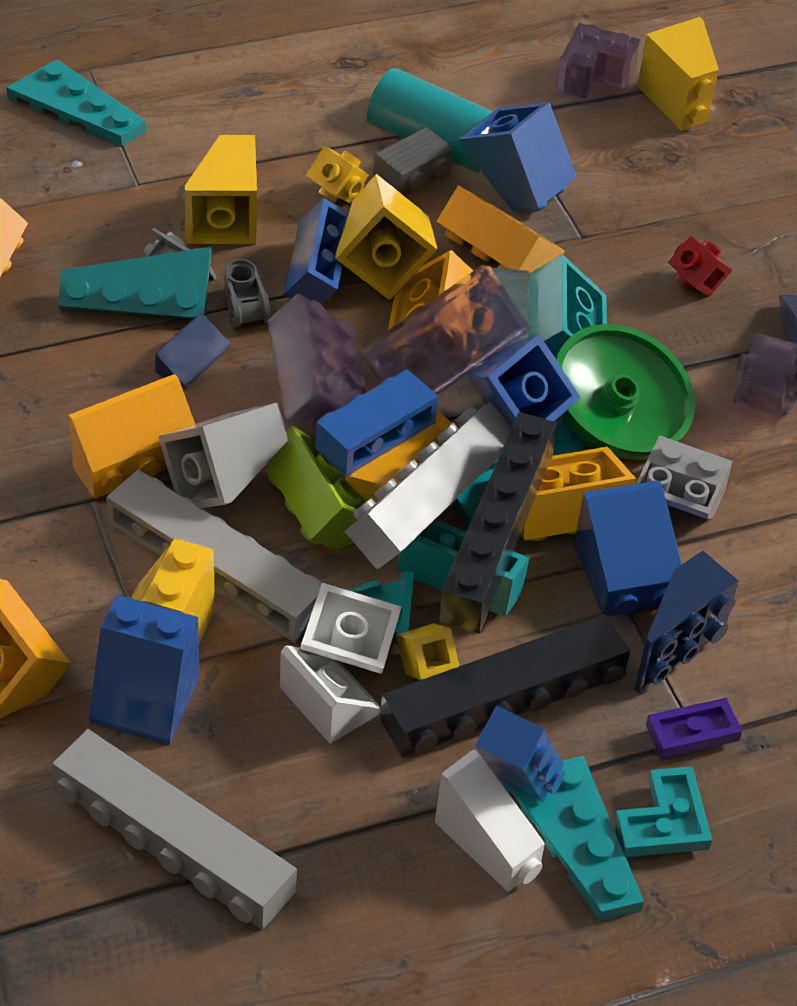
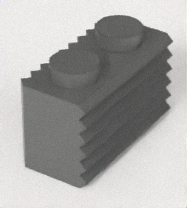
[373,127,453,196]

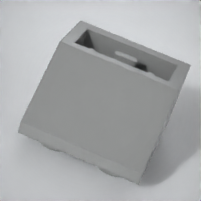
[636,435,733,519]

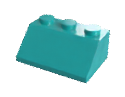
[527,254,607,357]

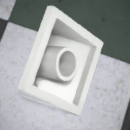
[300,583,402,674]
[280,645,381,744]

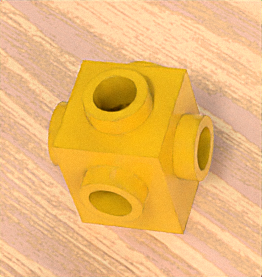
[306,146,369,204]

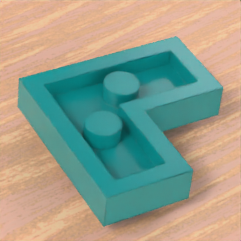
[615,767,712,857]

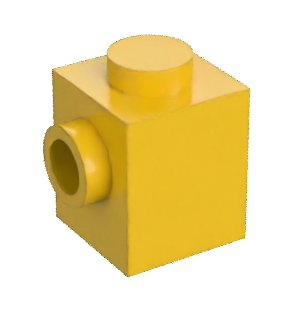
[396,623,459,680]

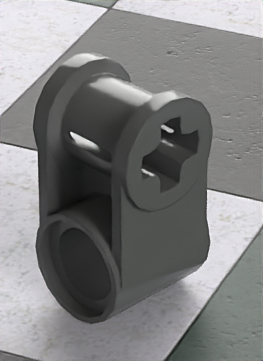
[224,259,271,328]

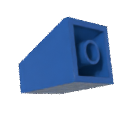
[459,102,577,213]
[465,334,581,426]
[574,480,682,616]
[89,595,199,745]

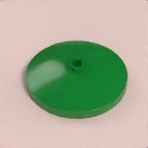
[555,324,695,460]

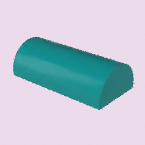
[366,68,493,173]

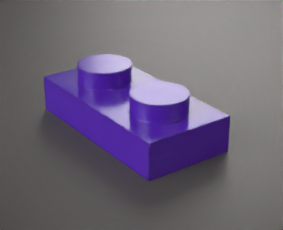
[646,698,743,759]

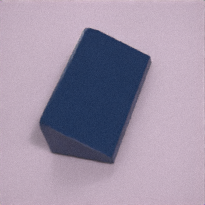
[155,314,231,389]

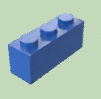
[283,198,349,312]
[315,369,439,477]
[475,706,565,803]

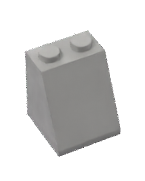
[158,403,288,508]

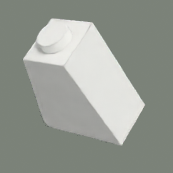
[435,749,545,892]

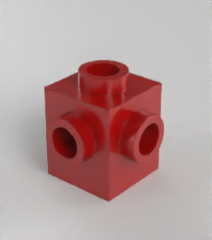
[668,235,732,297]

